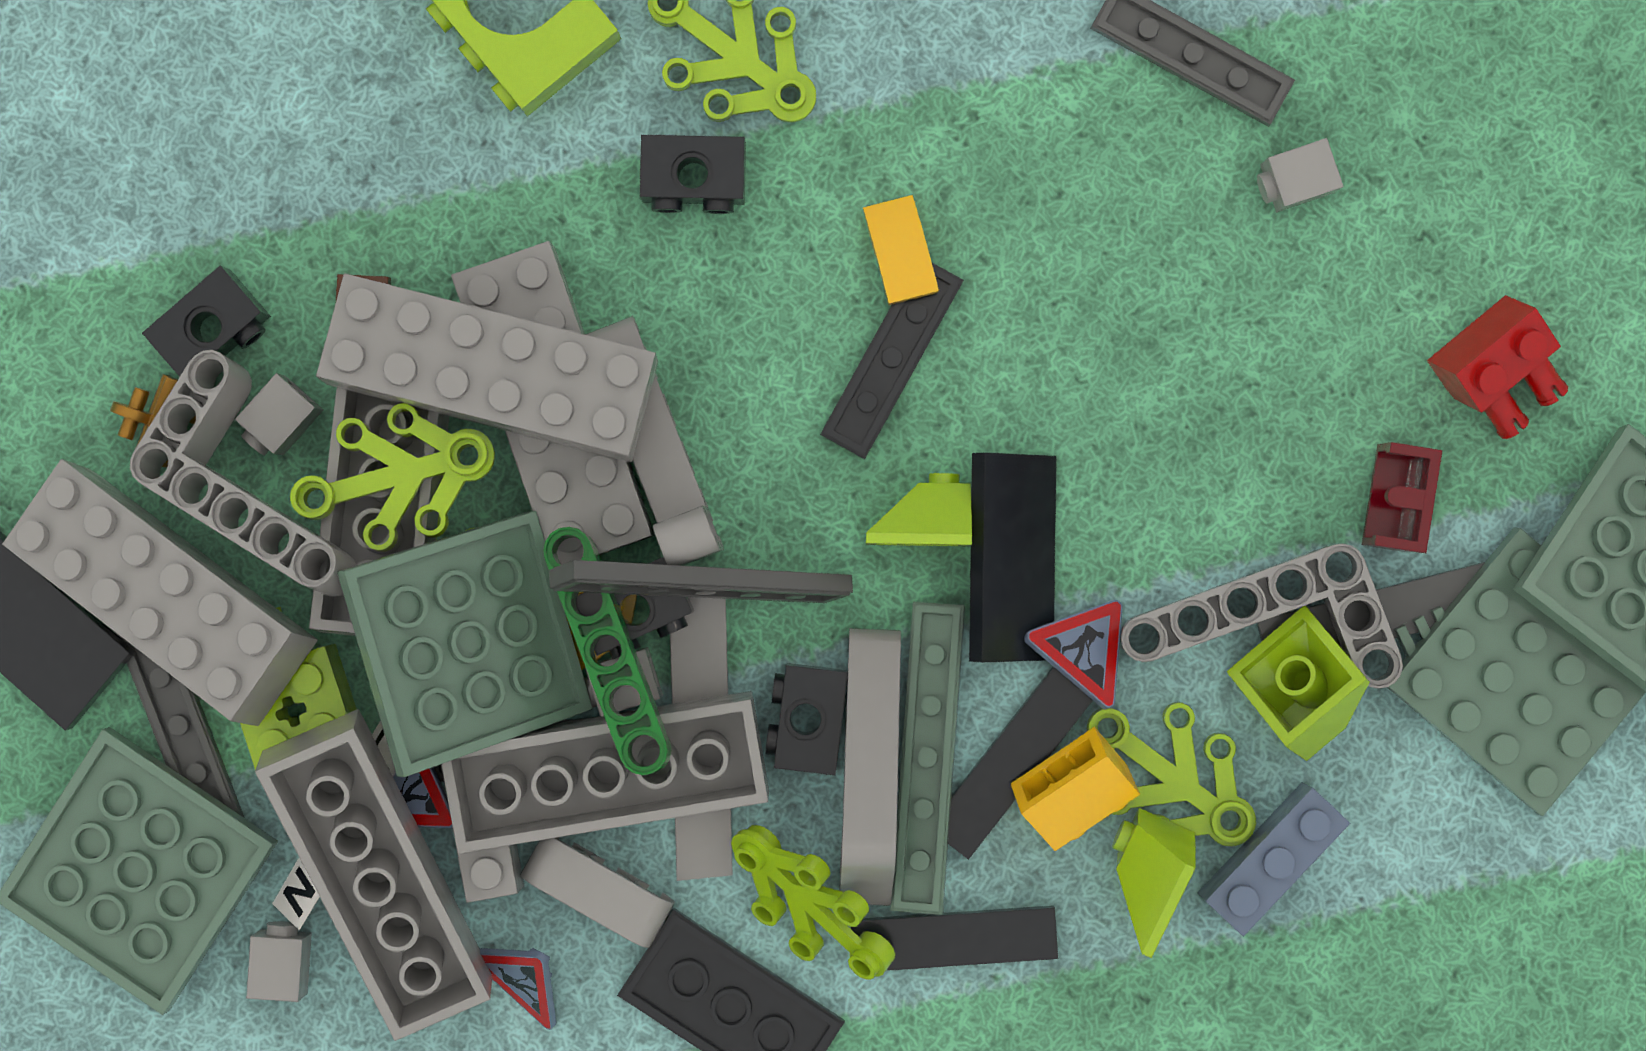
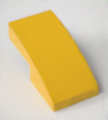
[863,195,939,305]

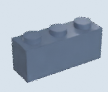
[1197,782,1351,937]

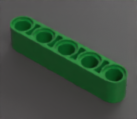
[543,526,672,775]

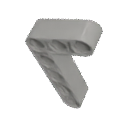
[585,316,724,566]
[130,350,356,597]
[1120,543,1403,689]
[839,628,901,906]

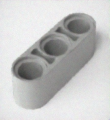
[520,837,675,948]

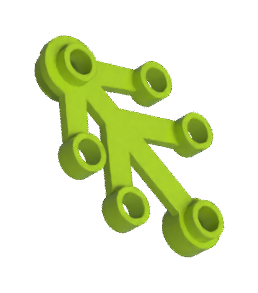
[648,0,816,122]
[290,403,495,552]
[1087,702,1256,846]
[731,825,895,980]

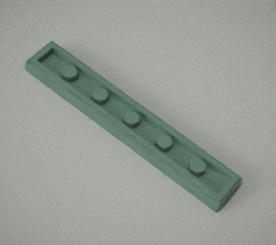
[890,602,965,915]

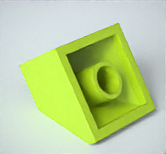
[866,473,972,547]
[1226,605,1370,761]
[1112,808,1196,959]

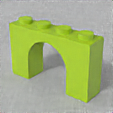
[426,0,621,117]

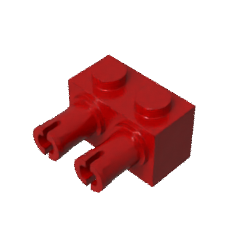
[1427,295,1568,439]

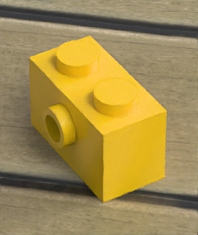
[1011,727,1140,851]

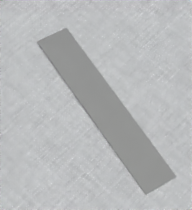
[670,597,733,881]

